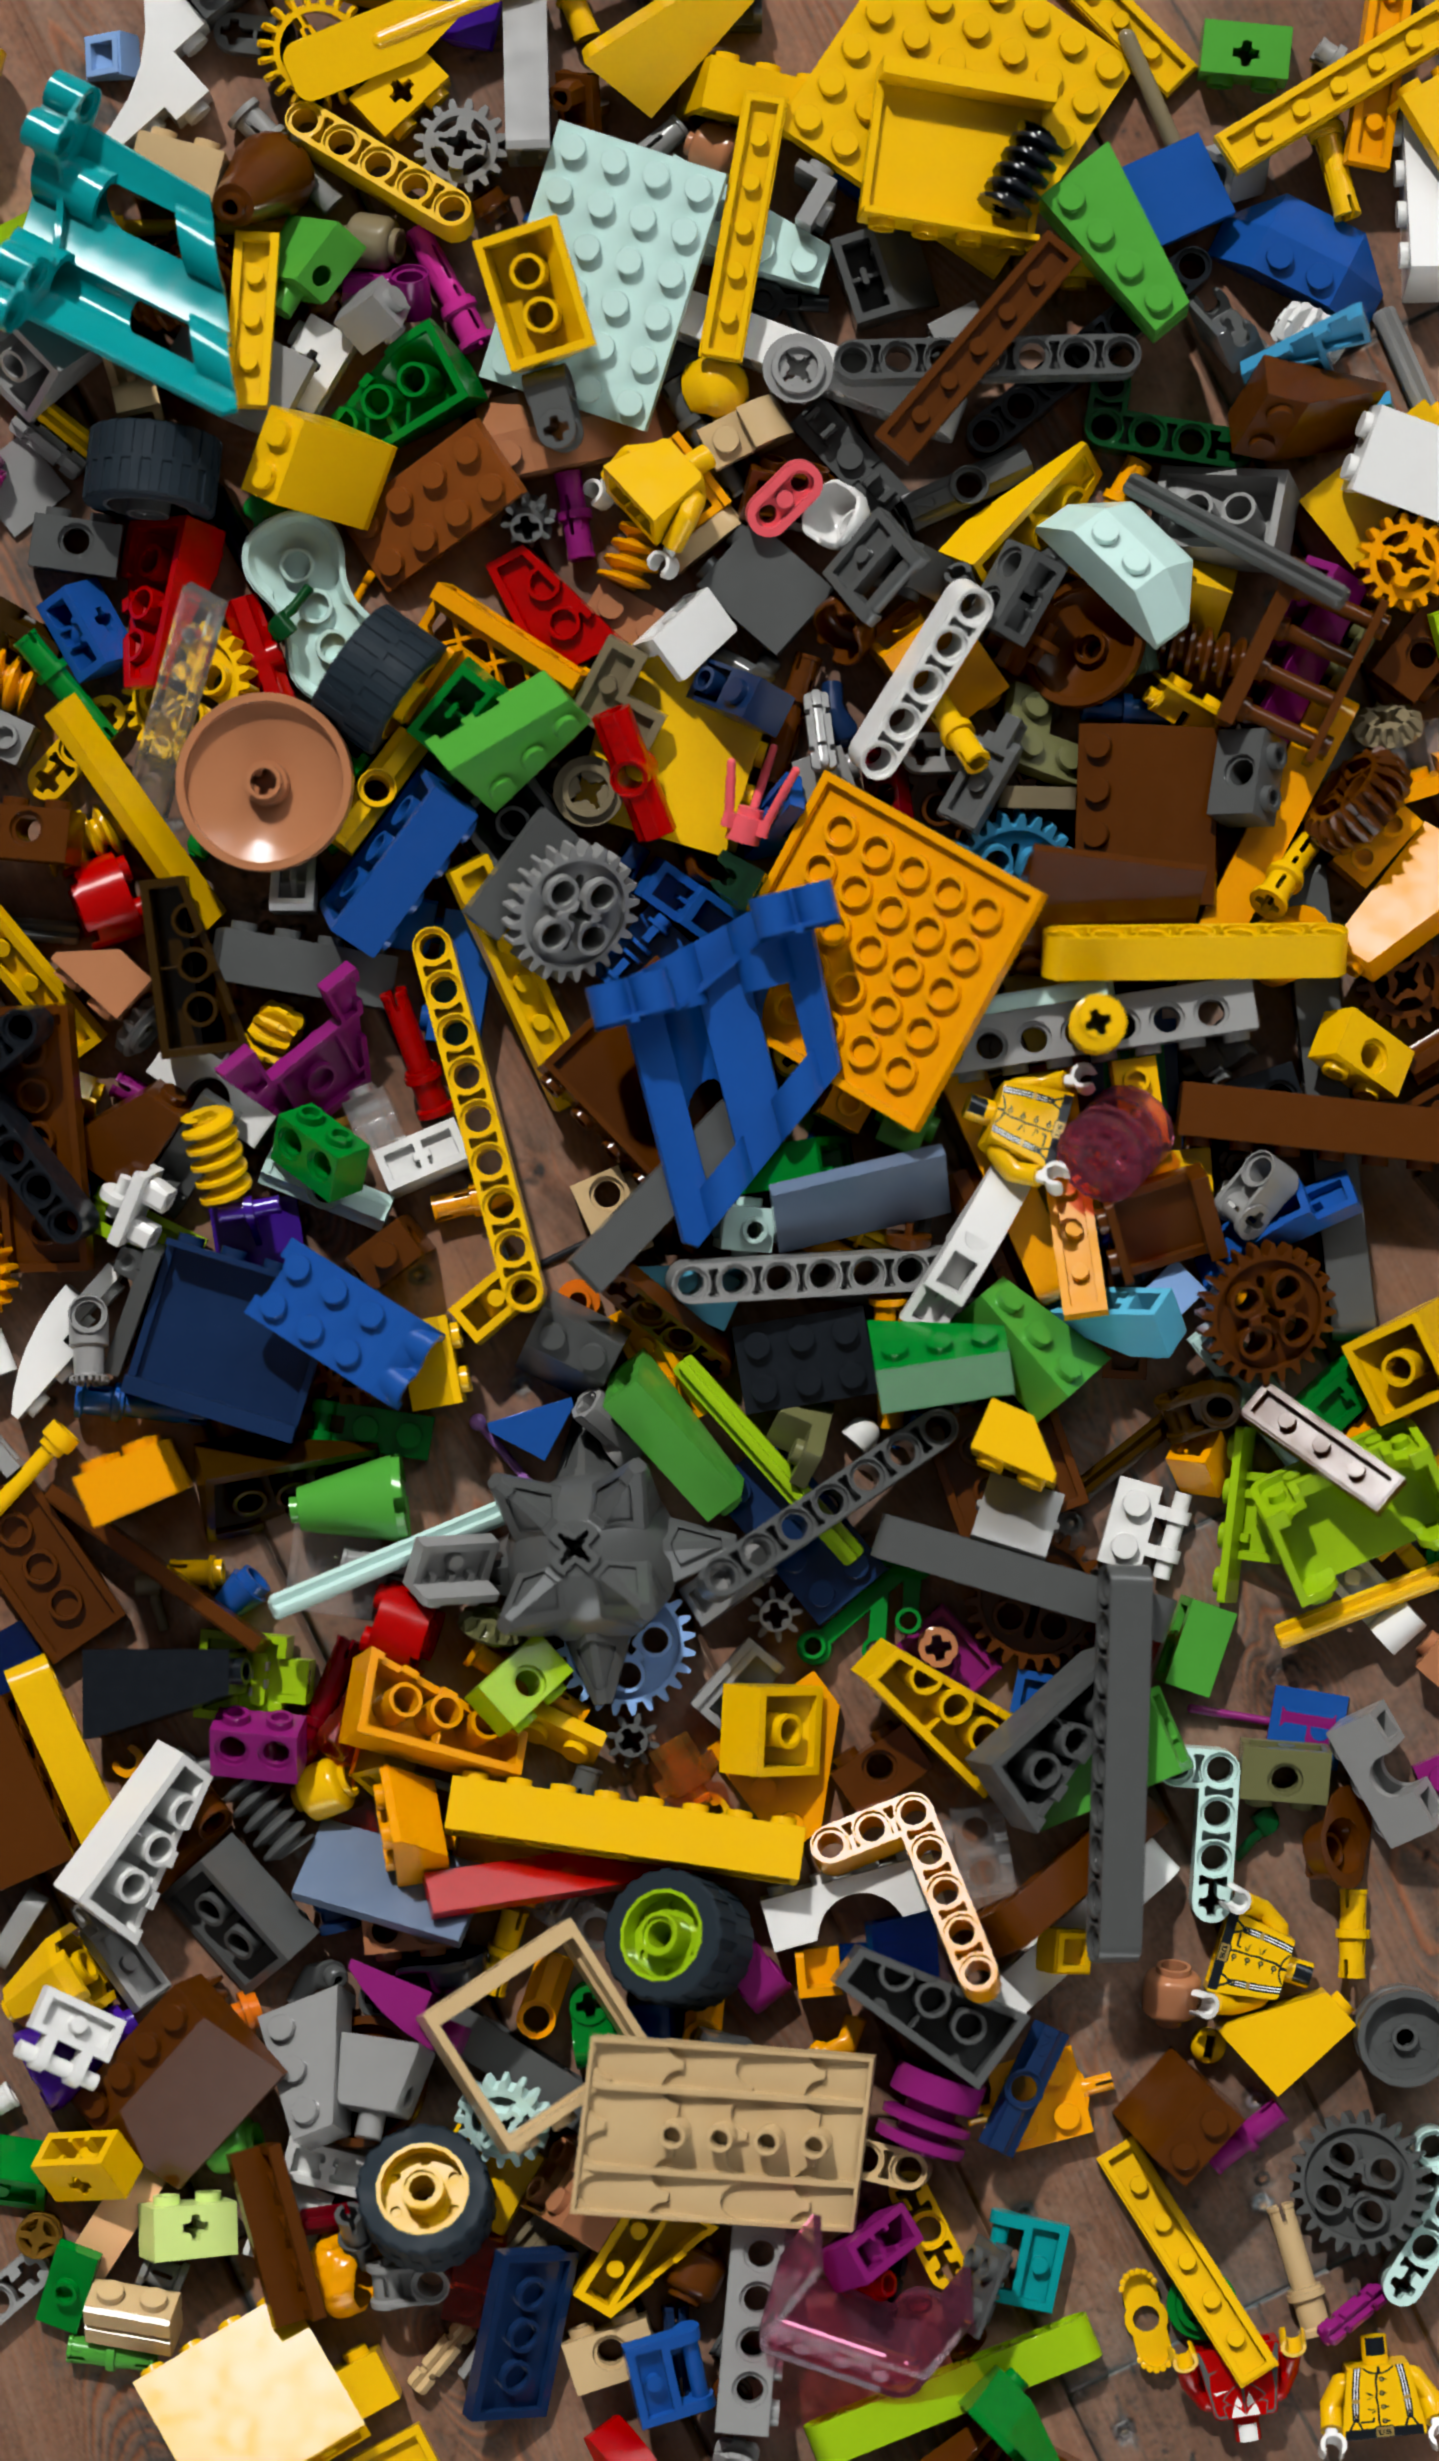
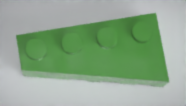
[1039,141,1190,344]

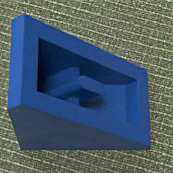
[487,1396,575,1461]

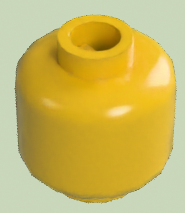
[290,1757,360,1821]

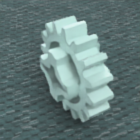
[454,2071,551,2168]

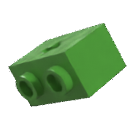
[1196,18,1293,94]

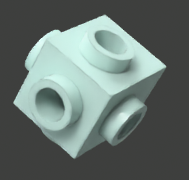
[711,1195,776,1257]

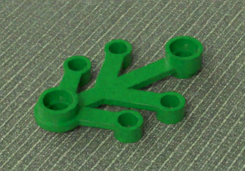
[796,1548,931,1666]

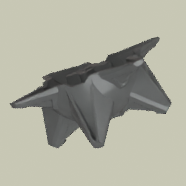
[487,1419,737,1705]

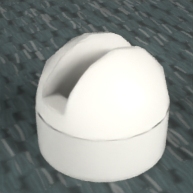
[841,1417,880,1453]

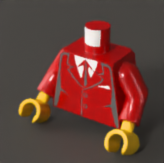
[1168,2327,1307,2442]

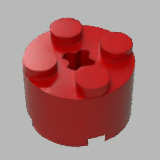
[61,851,144,950]
[359,1580,446,1677]

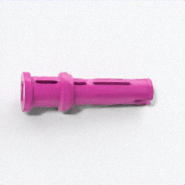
[406,225,493,355]

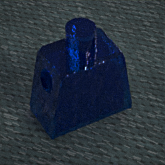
[839,1910,940,1978]

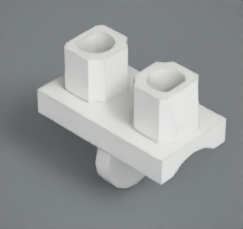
[99,1163,178,1249]

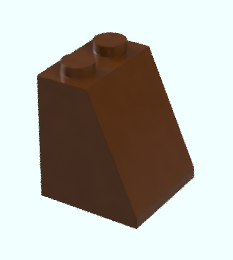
[1111,2046,1245,2187]

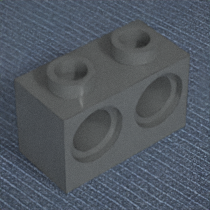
[969,538,1067,648]

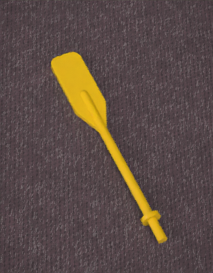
[283,0,502,101]

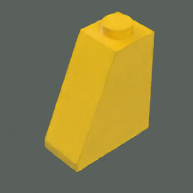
[1214,1987,1356,2097]

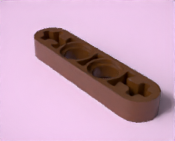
[601,1262,736,1380]

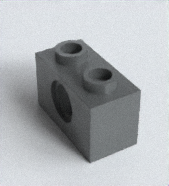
[28,506,126,581]
[1206,728,1287,828]

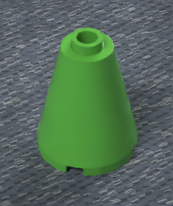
[289,1454,411,1542]

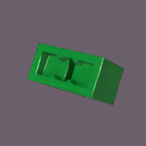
[271,1102,370,1203]

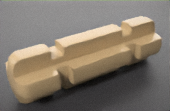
[407,2316,477,2395]

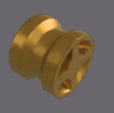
[16,2210,64,2259]

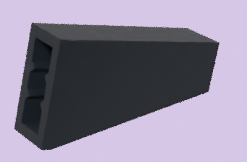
[82,1648,252,1739]

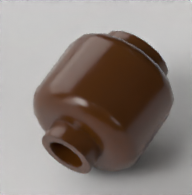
[663,2240,728,2309]

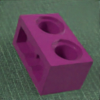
[209,1706,307,1784]

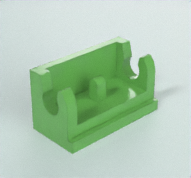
[1153,1594,1238,1698]

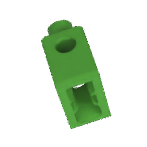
[276,215,367,319]

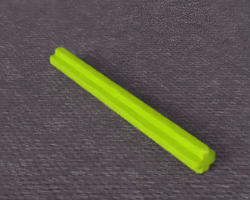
[673,1355,864,1566]

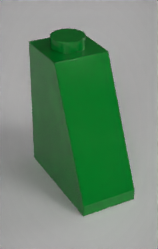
[741,1134,854,1195]

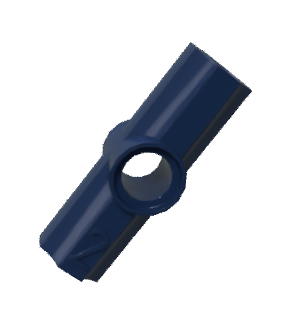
[978,2019,1070,2158]

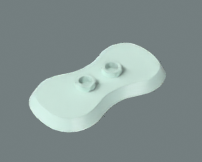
[241,510,370,699]

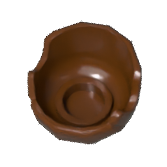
[812,595,877,667]

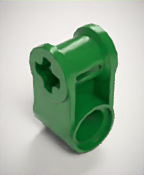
[569,1981,617,2069]

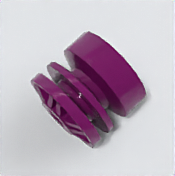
[875,2057,987,2161]

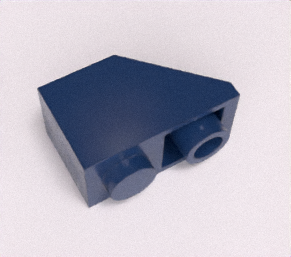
[686,658,796,738]

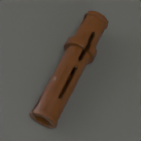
[766,652,823,784]

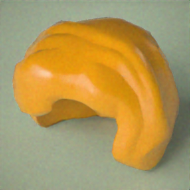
[310,2231,374,2319]

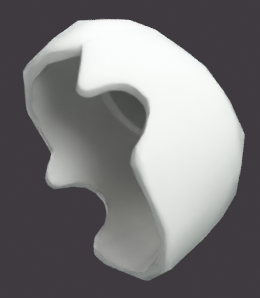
[801,479,871,551]

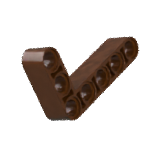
[957,1791,1170,1960]

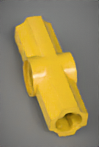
[331,725,429,856]

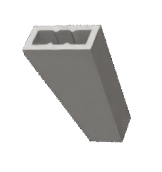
[502,0,552,167]

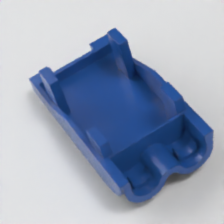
[244,1237,446,1410]

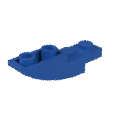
[1194,1169,1364,1292]

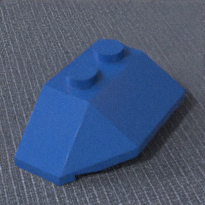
[1208,193,1383,324]

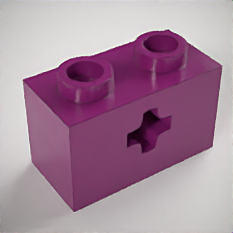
[815,2201,925,2293]

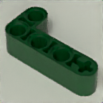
[1082,363,1253,468]

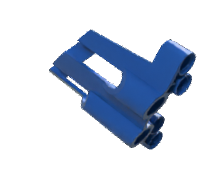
[584,878,842,1248]

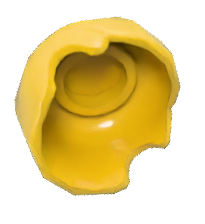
[681,357,749,422]

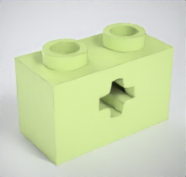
[138,2189,238,2263]

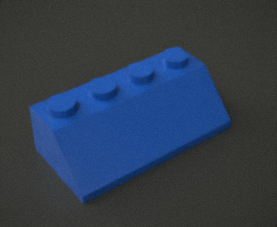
[318,762,478,958]

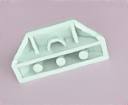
[1035,501,1193,650]

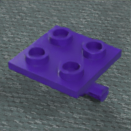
[209,1195,305,1266]

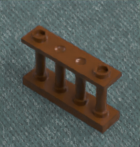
[1213,556,1392,768]

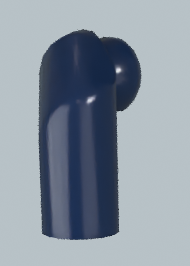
[821,680,858,748]

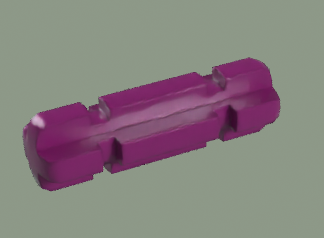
[1316,2283,1388,2346]

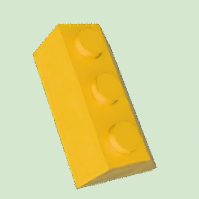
[472,214,597,373]

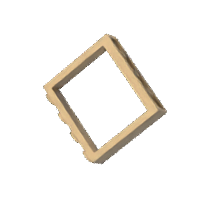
[415,1917,647,2156]

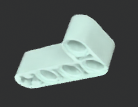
[1163,1744,1241,1923]
[1378,2123,1439,2307]

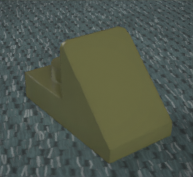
[766,1401,835,1489]

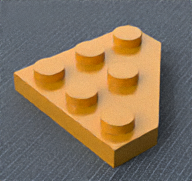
[707,1669,840,1842]

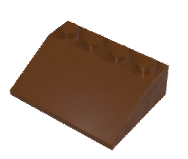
[1075,723,1221,906]
[1007,844,1207,990]
[70,1973,288,2190]

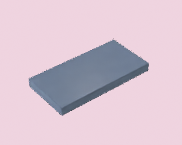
[768,1143,951,1254]
[291,1819,482,1949]

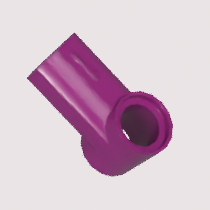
[342,264,432,322]

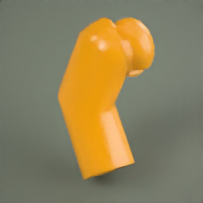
[809,2014,866,2053]

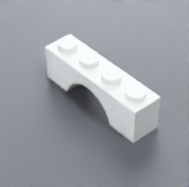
[760,1850,946,1952]

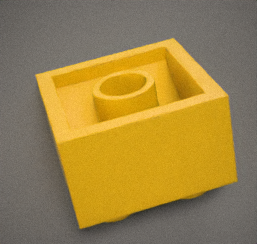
[719,1683,823,1777]

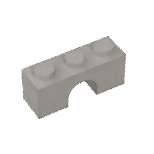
[1326,1699,1439,1849]

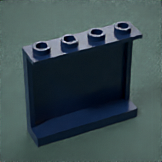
[120,1232,319,1444]

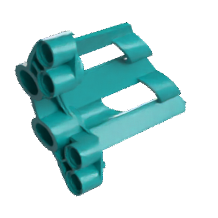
[0,69,238,417]

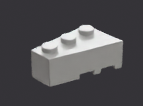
[257,1984,356,2151]

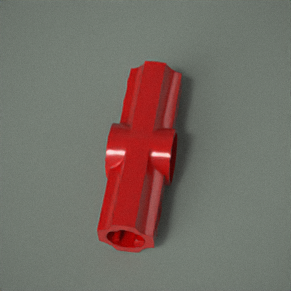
[221,593,296,698]
[592,704,677,842]

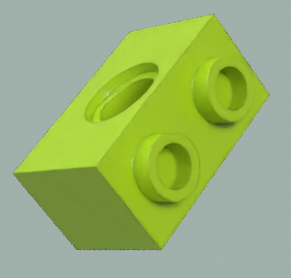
[464,1636,574,1737]

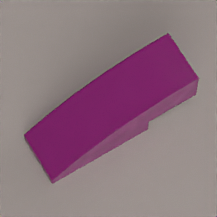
[348,1958,473,2057]

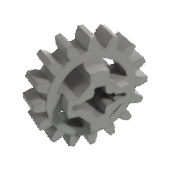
[413,98,508,197]

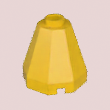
[1,1922,116,2028]

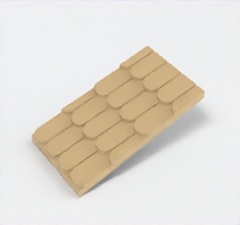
[570,2034,877,2233]

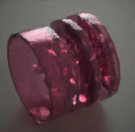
[1057,1085,1174,1202]

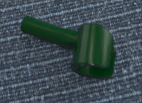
[268,584,314,643]
[1235,1806,1279,1862]

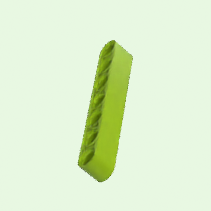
[803,2311,1103,2461]

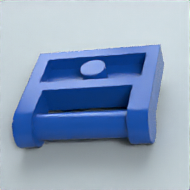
[621,2320,716,2430]

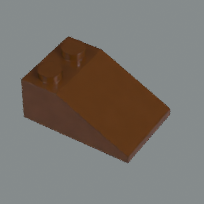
[1228,355,1387,462]

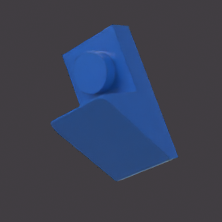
[743,772,806,861]

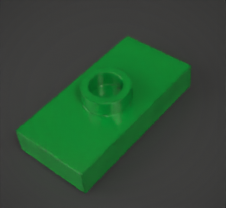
[35,2238,103,2335]

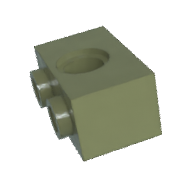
[1238,1737,1332,1811]

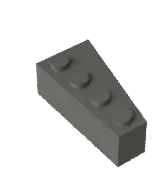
[210,920,399,1010]
[964,1644,1095,1834]
[829,1943,1031,2090]

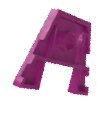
[214,960,372,1118]

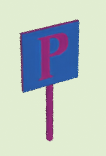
[1187,1684,1349,1771]

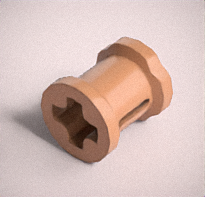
[917,1626,958,1668]

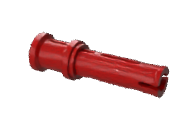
[379,986,454,1121]

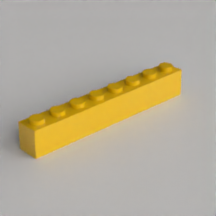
[444,1770,806,1886]

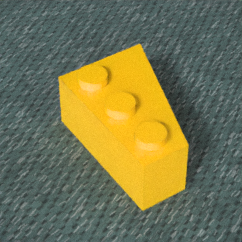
[675,51,810,141]

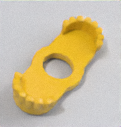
[1118,2267,1175,2374]

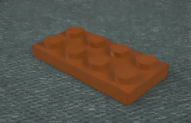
[343,418,528,593]

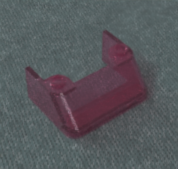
[759,2213,974,2398]

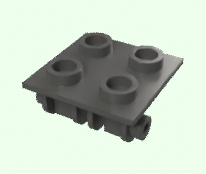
[947,2233,1014,2340]

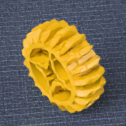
[256,0,361,110]

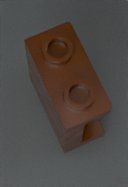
[1094,1162,1229,1287]

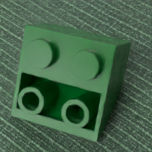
[406,656,509,756]

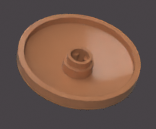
[175,692,355,872]

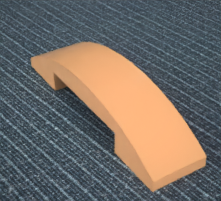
[75,2166,166,2279]

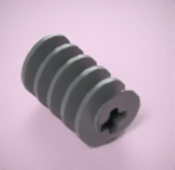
[222,1779,315,1862]

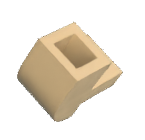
[102,335,166,421]
[696,394,795,472]

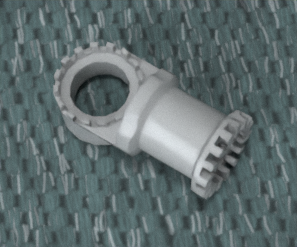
[68,1294,109,1387]

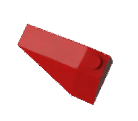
[121,515,226,690]

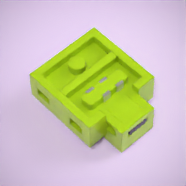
[193,1627,316,1719]

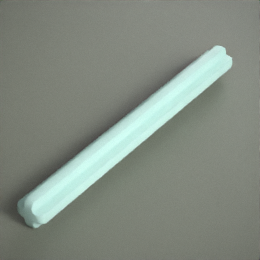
[267,1501,506,1620]

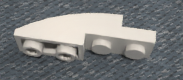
[899,1165,1031,1323]
[11,1262,125,1419]

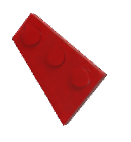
[485,544,624,666]

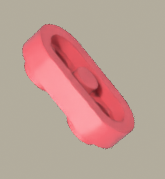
[745,459,823,537]

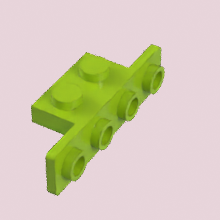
[1212,1426,1282,1603]

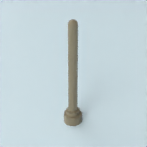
[1118,29,1181,147]

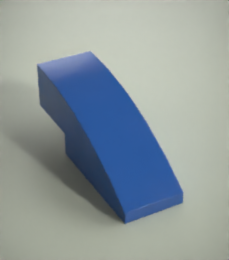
[632,856,743,939]

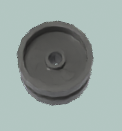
[1351,1982,1439,2088]

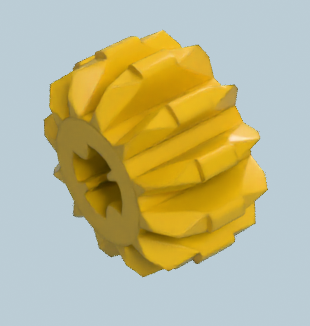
[246,999,306,1071]

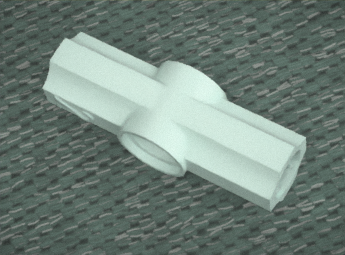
[257,1147,396,1232]

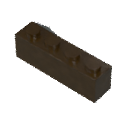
[138,876,251,1059]

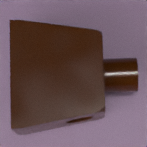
[343,1213,436,1292]

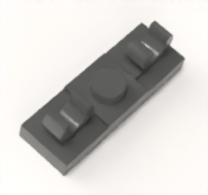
[790,396,911,514]

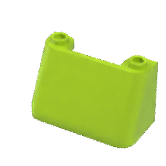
[1250,1418,1439,1608]

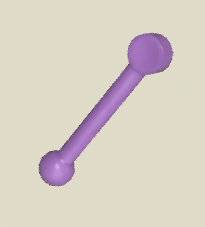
[469,1413,531,1479]

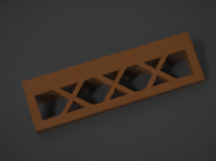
[226,2141,327,2329]

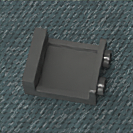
[696,523,835,659]

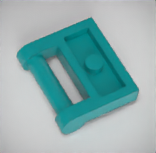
[989,2207,1070,2314]

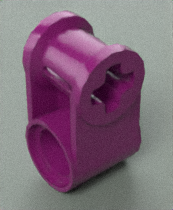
[737,1939,793,2015]

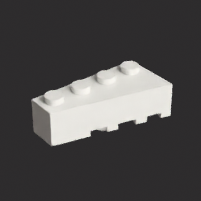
[1393,110,1439,303]
[53,1739,213,1946]

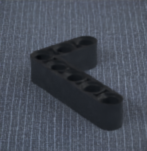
[0,1004,100,1244]

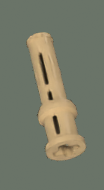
[1266,2201,1329,2339]

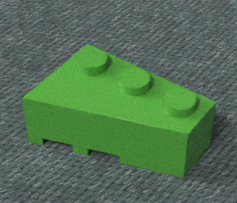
[950,1276,1111,1423]

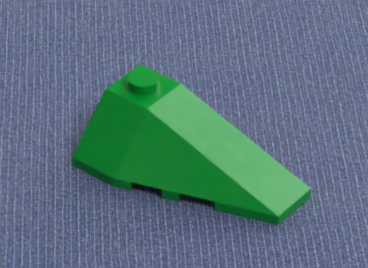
[958,2364,1060,2461]

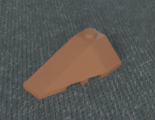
[475,392,663,482]

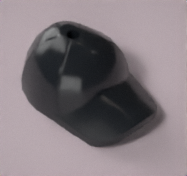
[395,1945,490,1997]

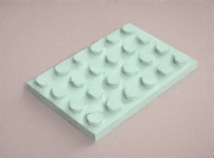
[479,119,729,432]

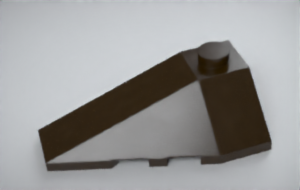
[194,1436,379,1543]

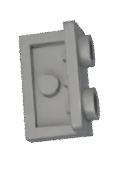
[794,159,838,236]
[402,1533,500,1608]

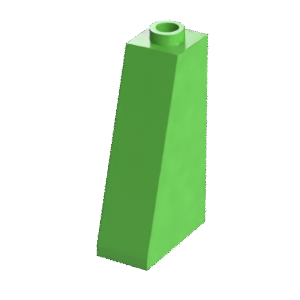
[602,1348,744,1522]
[1040,1685,1194,1832]

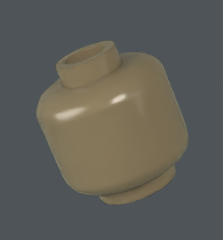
[343,212,407,272]

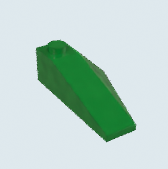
[330,318,489,450]

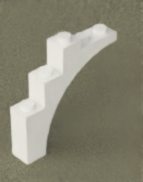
[105,0,213,149]

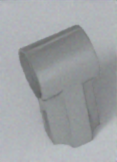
[571,1387,645,1467]

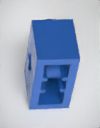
[36,577,128,684]

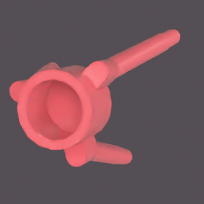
[720,744,800,847]

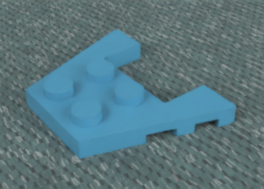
[1240,302,1395,409]

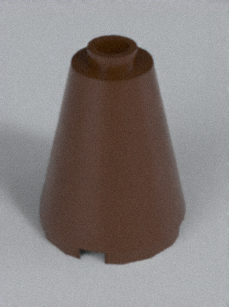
[212,131,315,227]

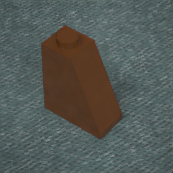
[84,1079,194,1183]

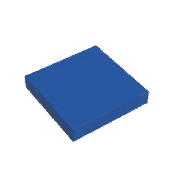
[1122,133,1236,248]

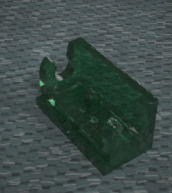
[710,849,768,915]

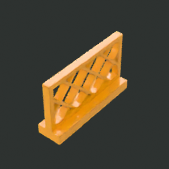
[418,582,588,700]

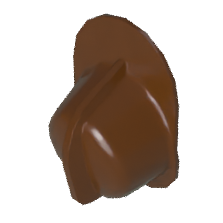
[1302,1785,1372,1890]

